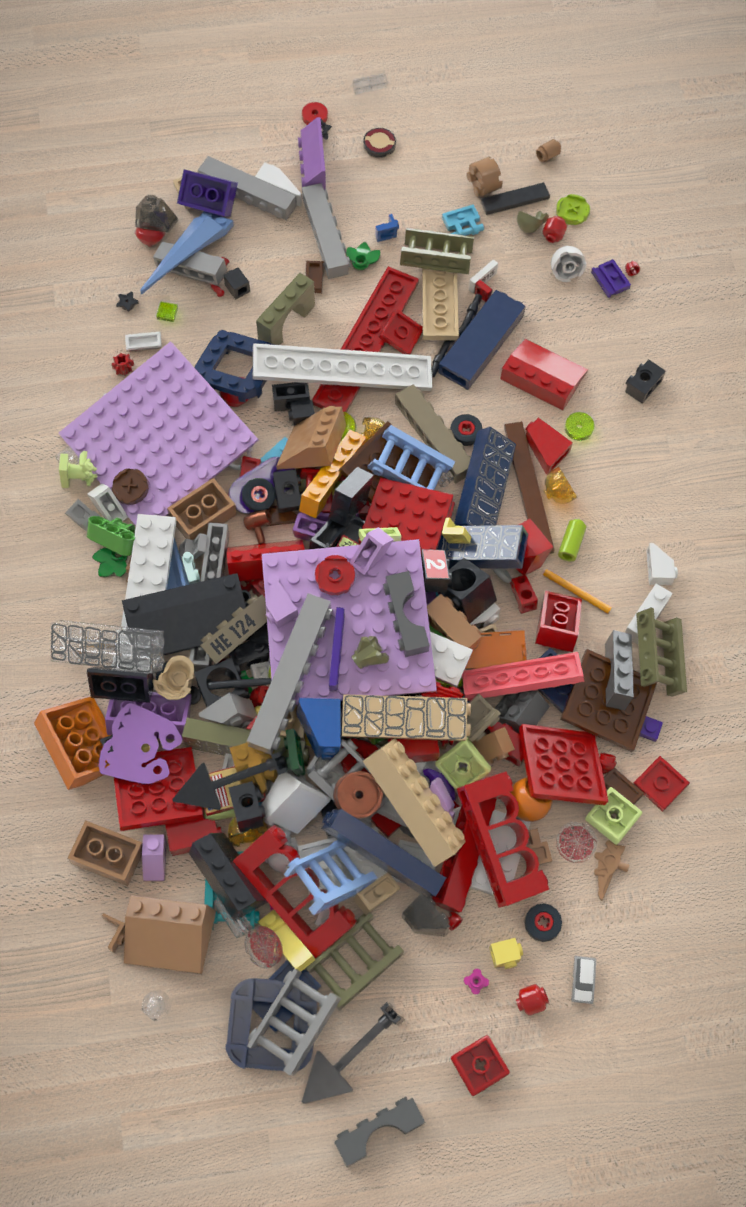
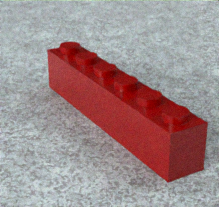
[431,798,497,913]

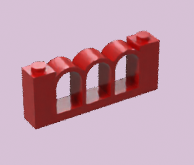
[456,771,550,908]
[233,825,357,958]

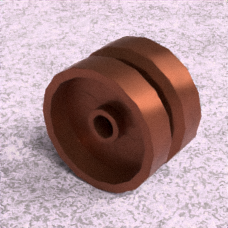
[333,771,383,818]

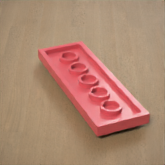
[462,652,584,701]

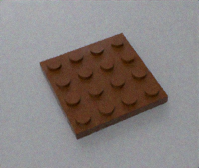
[339,421,435,504]
[560,649,657,752]

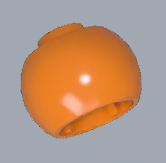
[509,777,553,822]

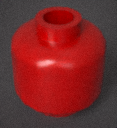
[542,216,567,243]
[516,984,549,1016]

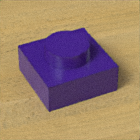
[639,716,663,742]

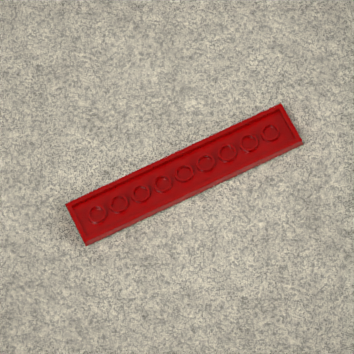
[312,266,419,417]

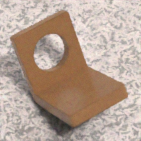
[101,913,125,953]

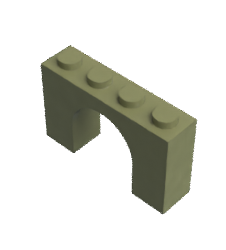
[256,273,315,345]

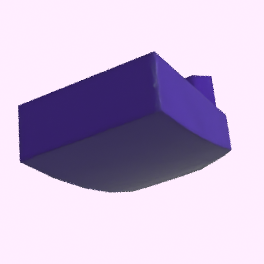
[423,768,456,800]

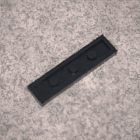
[481,182,550,215]

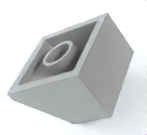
[199,692,257,729]

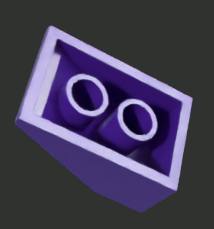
[177,169,238,217]

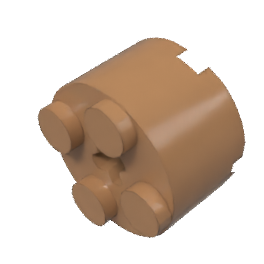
[466,156,503,197]

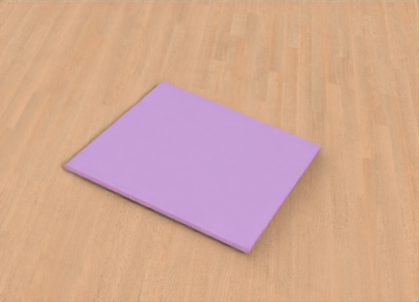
[59,341,259,526]
[262,539,437,705]

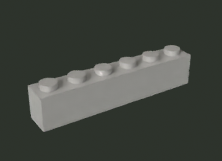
[198,156,297,220]
[302,183,351,279]

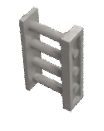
[308,738,389,828]
[247,969,341,1076]

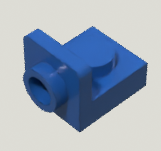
[375,214,399,242]

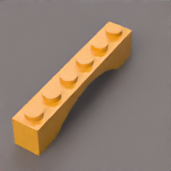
[299,430,366,518]

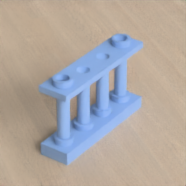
[367,425,455,490]
[284,840,377,915]

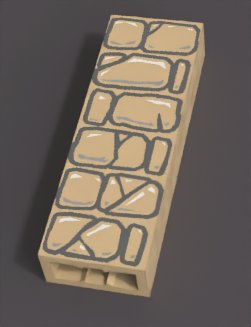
[342,694,471,741]

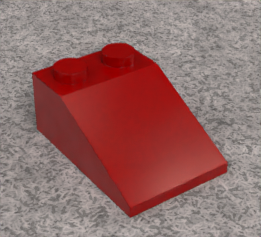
[535,590,582,653]

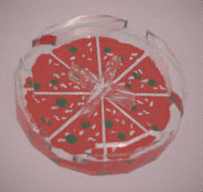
[556,822,597,863]
[244,926,283,969]

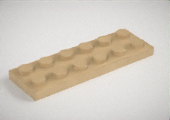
[422,268,459,340]

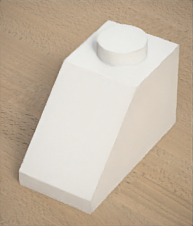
[87,484,128,521]
[646,543,678,585]

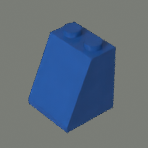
[296,698,341,760]

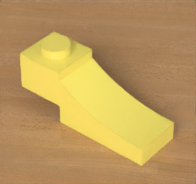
[258,909,315,971]

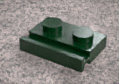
[284,728,306,777]

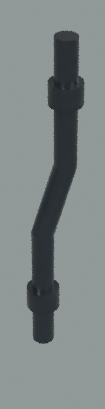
[431,294,482,377]

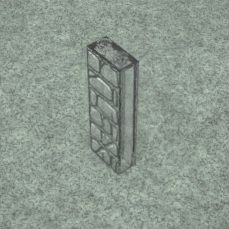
[51,620,165,673]

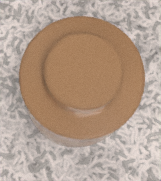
[536,139,561,162]

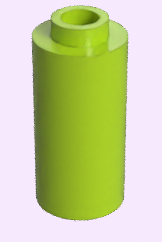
[558,519,587,562]

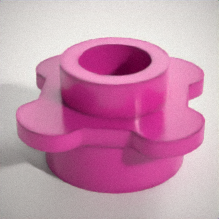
[464,968,489,995]

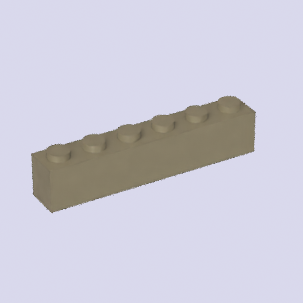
[395,384,471,484]

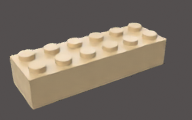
[363,739,466,867]

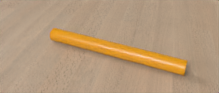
[543,569,612,614]

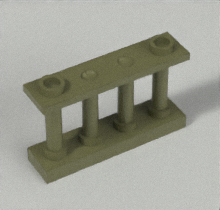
[400,228,474,275]
[636,607,687,697]
[306,912,404,1011]

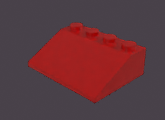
[500,339,588,411]
[227,539,304,581]

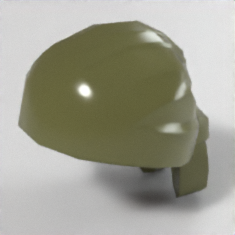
[517,211,549,234]

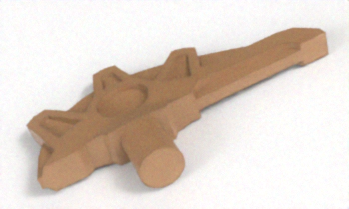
[594,840,630,901]

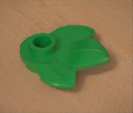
[346,242,381,270]
[92,548,128,577]

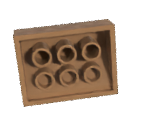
[276,406,346,469]
[124,895,216,974]

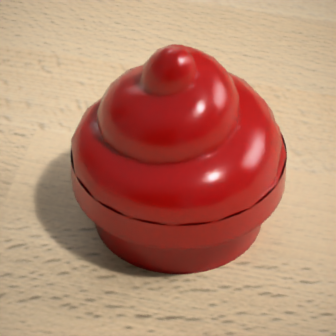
[599,753,617,774]

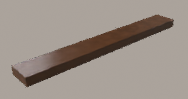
[504,421,555,554]

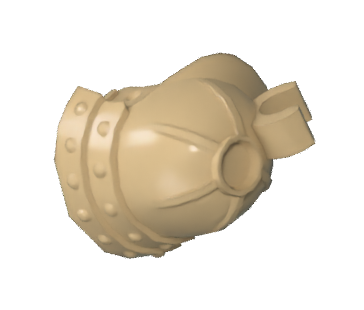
[153,655,194,700]

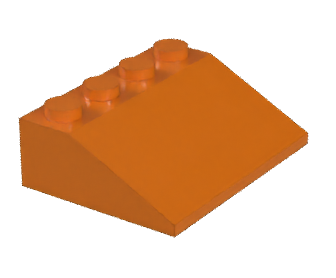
[34,697,110,790]

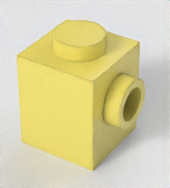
[489,938,523,969]

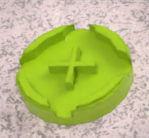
[556,194,590,225]

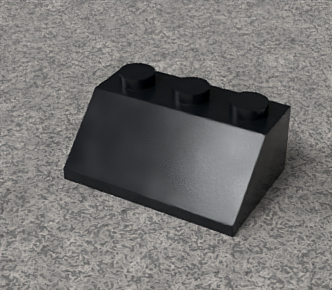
[87,667,154,703]

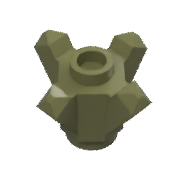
[351,636,389,669]

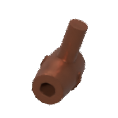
[243,509,272,544]

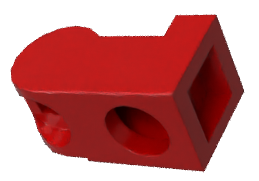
[510,575,538,614]

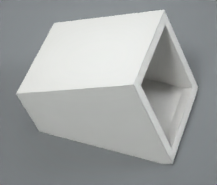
[262,772,331,834]

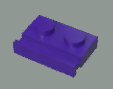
[591,259,631,298]

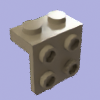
[467,693,500,742]

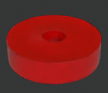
[302,102,328,125]

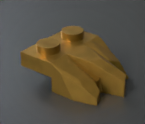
[230,743,278,795]

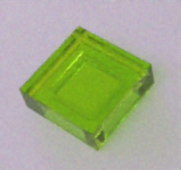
[156,302,178,322]

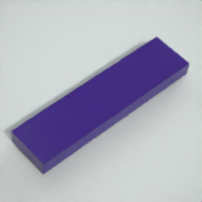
[329,607,345,691]

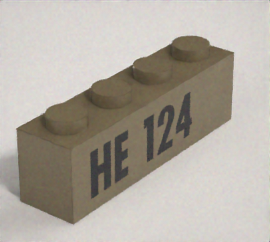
[200,595,267,664]

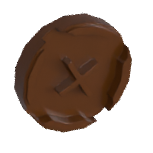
[112,468,149,505]

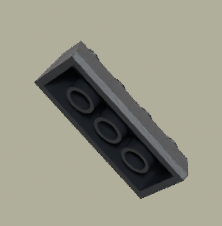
[189,833,267,921]

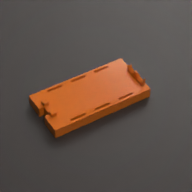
[465,630,527,669]

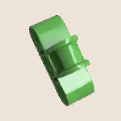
[87,516,135,556]

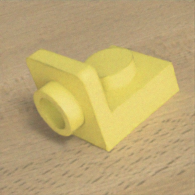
[442,518,471,544]

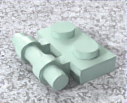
[182,552,200,584]

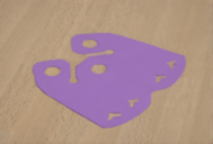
[99,703,182,784]

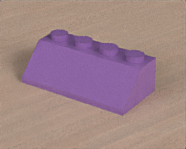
[298,117,326,190]
[105,692,191,740]

